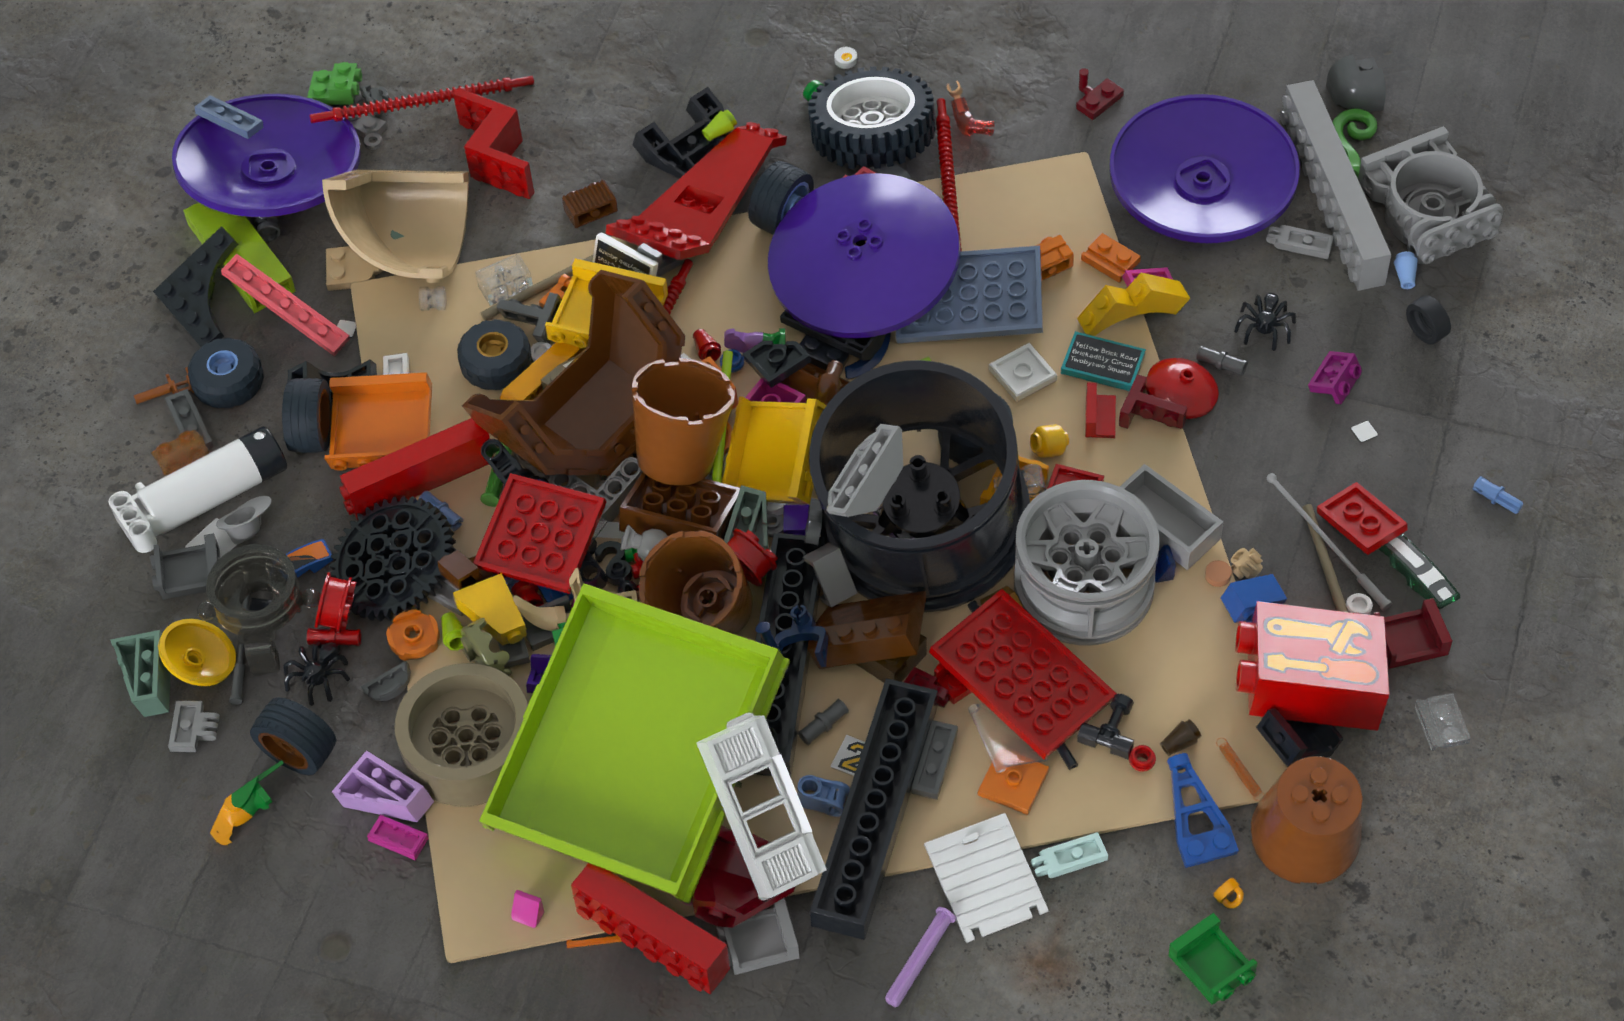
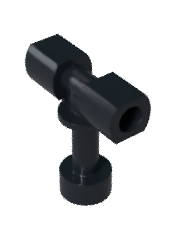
[1078,694,1134,759]

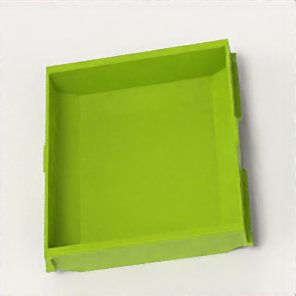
[479,583,790,904]

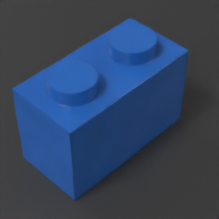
[1221,574,1287,623]

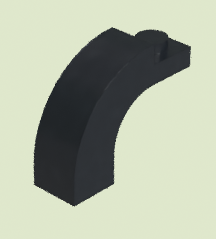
[288,360,377,405]

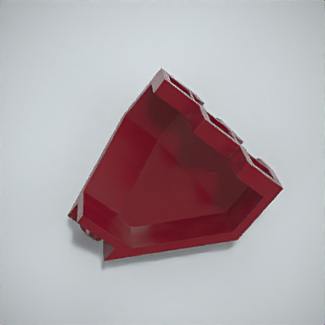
[692,826,796,928]

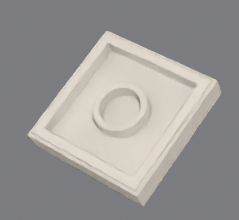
[989,343,1057,402]

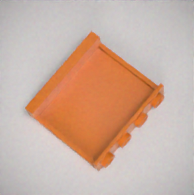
[324,372,432,471]

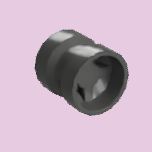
[253,216,280,242]

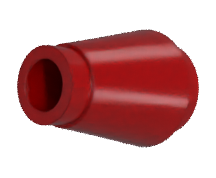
[692,329,721,362]

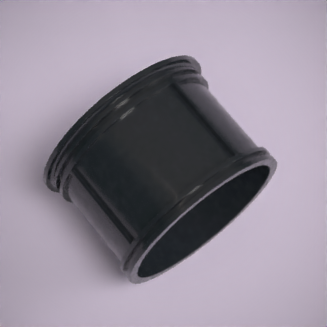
[809,360,1030,612]

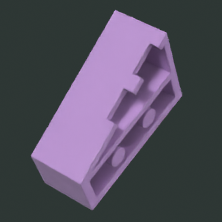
[332,751,434,822]

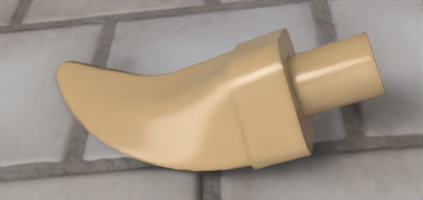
[513,595,570,631]

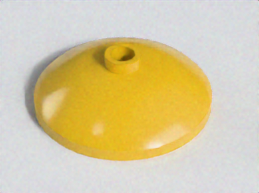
[158,619,236,686]

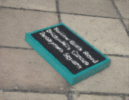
[1061,331,1146,391]

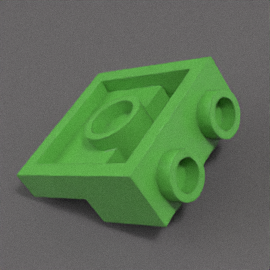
[307,62,362,105]

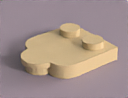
[326,246,383,291]

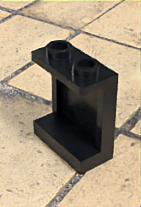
[1256,708,1343,767]

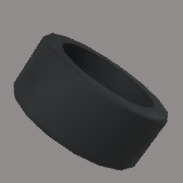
[1406,295,1451,344]

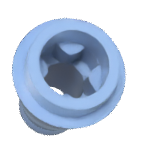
[1393,251,1418,289]

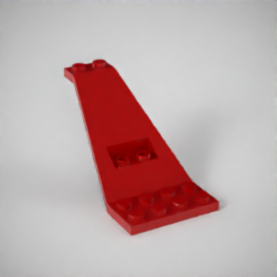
[605,122,787,260]

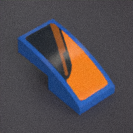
[275,539,333,583]

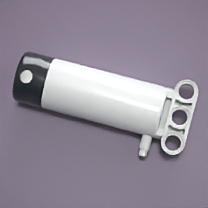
[108,426,287,553]

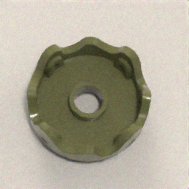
[460,618,512,676]

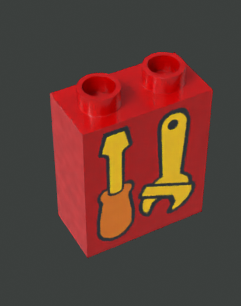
[1235,601,1389,731]

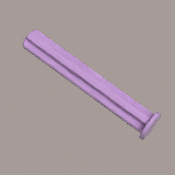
[885,907,956,1007]

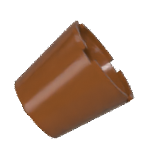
[632,358,735,485]
[638,530,753,635]
[1251,756,1362,884]

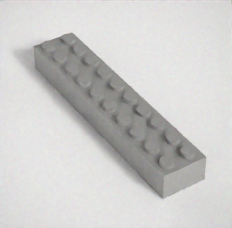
[1280,80,1391,291]

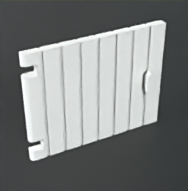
[924,813,1048,943]

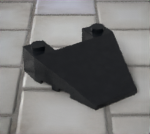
[632,87,731,179]

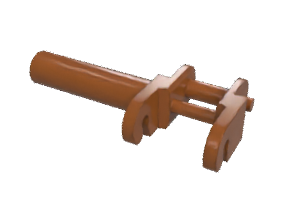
[133,367,194,404]

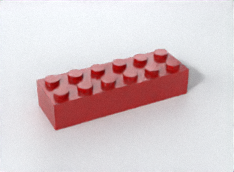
[571,863,730,995]

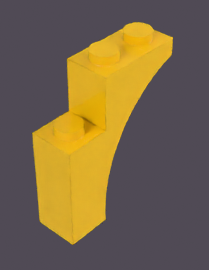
[1077,273,1190,336]

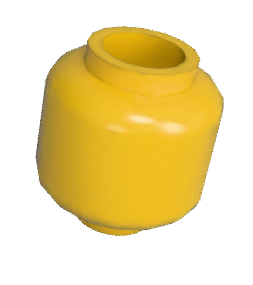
[1030,424,1069,458]

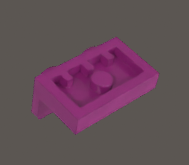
[1308,351,1362,405]

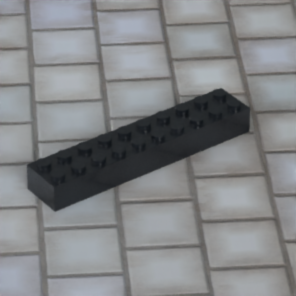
[754,533,825,778]
[810,678,938,940]

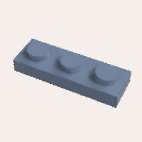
[195,95,264,139]

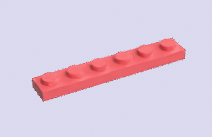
[221,254,350,356]

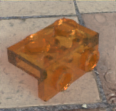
[151,430,210,477]

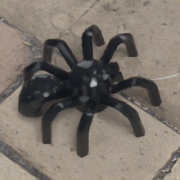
[1234,293,1296,351]
[283,641,350,706]

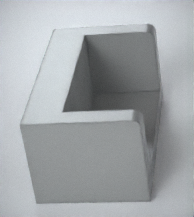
[803,543,857,607]

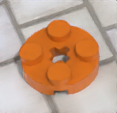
[386,610,440,661]

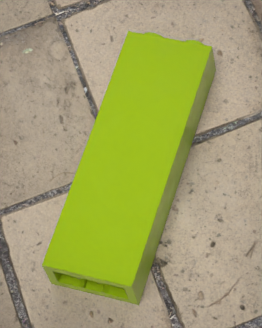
[183,202,296,314]

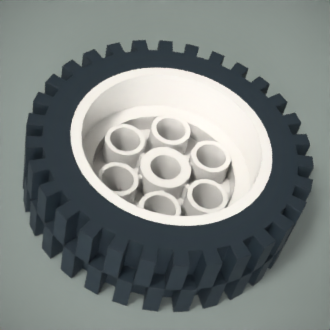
[808,67,936,169]

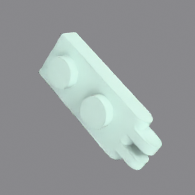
[1031,832,1108,878]

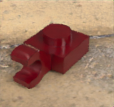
[904,667,950,708]

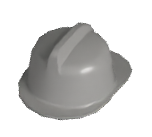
[216,496,272,544]

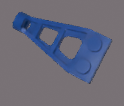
[1167,753,1239,868]

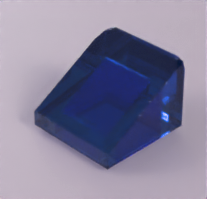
[1155,544,1176,583]

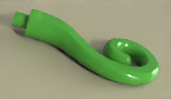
[1332,109,1377,179]

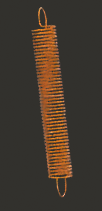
[1216,738,1264,801]

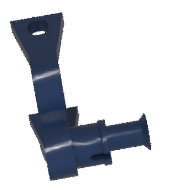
[755,605,829,667]

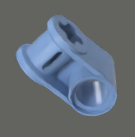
[797,775,850,817]

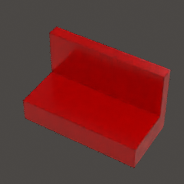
[1085,382,1116,438]

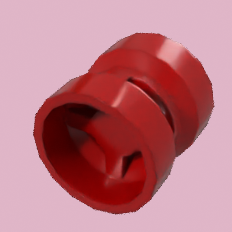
[511,581,544,607]

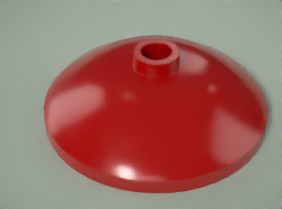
[1146,358,1219,419]

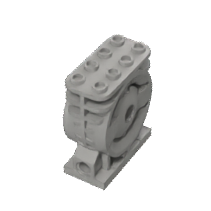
[1358,126,1503,264]

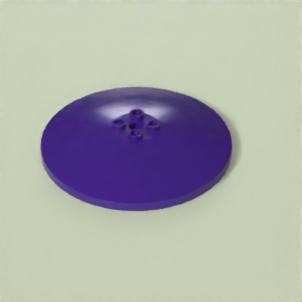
[172,94,360,217]
[1109,94,1300,243]
[768,173,960,338]

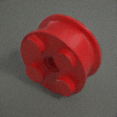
[727,529,778,586]
[315,572,356,633]

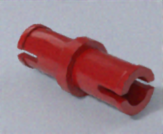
[307,628,362,646]

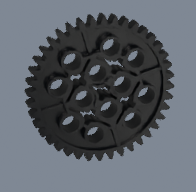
[329,496,456,621]

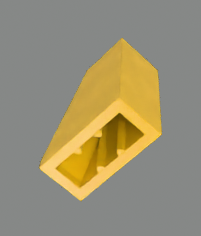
[453,573,527,645]

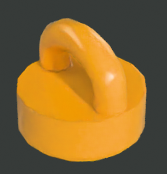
[1213,878,1244,909]

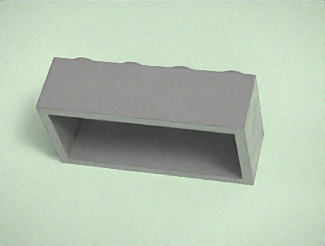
[1120,464,1223,570]

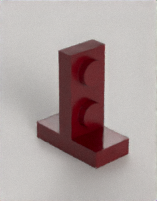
[1119,374,1187,429]

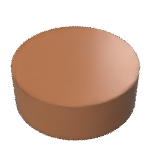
[1205,560,1232,587]

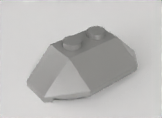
[827,424,903,517]

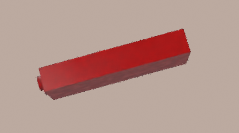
[339,418,494,521]

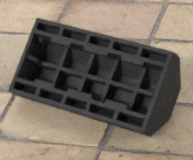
[780,310,886,360]

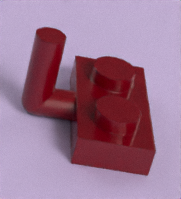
[1076,68,1124,120]

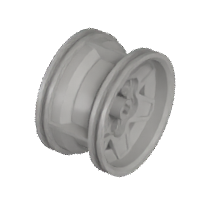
[1014,480,1159,645]

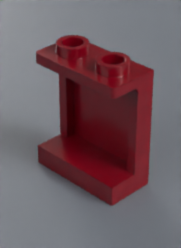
[1373,598,1452,669]

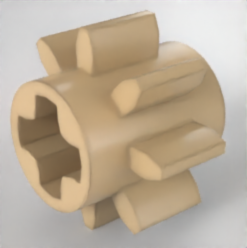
[1231,548,1263,580]

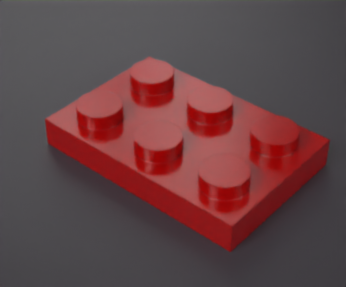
[1317,482,1408,555]

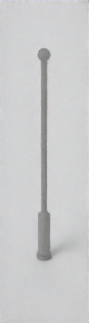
[1267,473,1392,611]

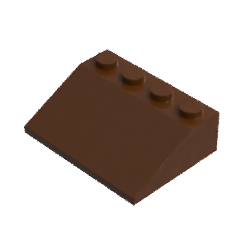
[619,472,740,540]
[807,591,926,669]

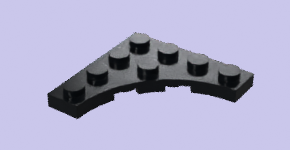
[153,226,238,347]

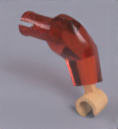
[947,81,995,137]

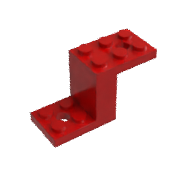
[453,88,534,199]

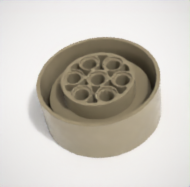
[395,663,528,806]

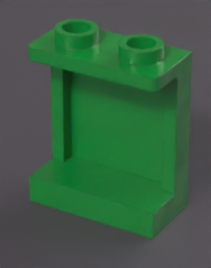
[1168,913,1258,1005]

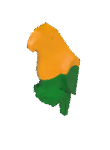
[210,760,284,845]

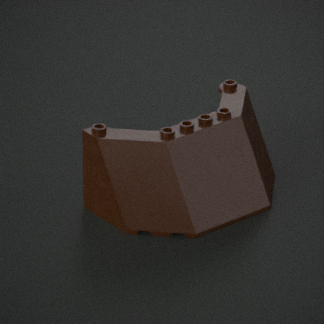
[462,270,685,475]

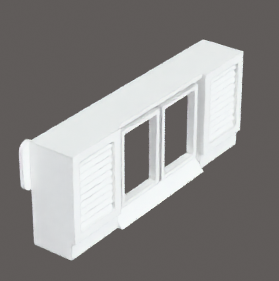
[696,712,827,900]

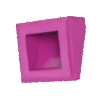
[511,890,544,928]

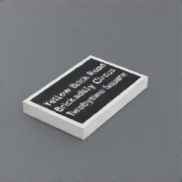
[592,232,658,276]

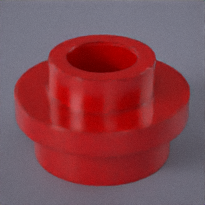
[1129,745,1156,772]

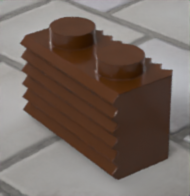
[562,180,618,229]

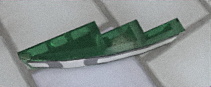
[1378,534,1461,610]

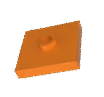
[978,748,1049,815]

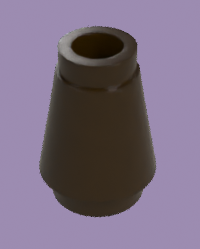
[1160,719,1201,756]

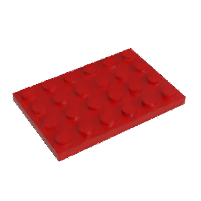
[929,589,1117,760]

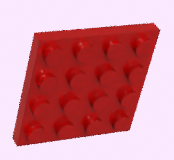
[473,473,607,594]

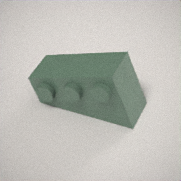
[724,485,768,578]
[110,630,171,717]

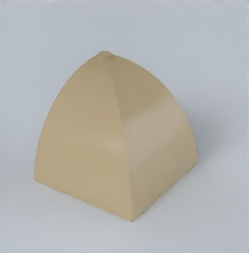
[322,170,469,283]

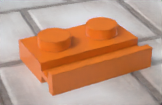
[1081,233,1141,283]

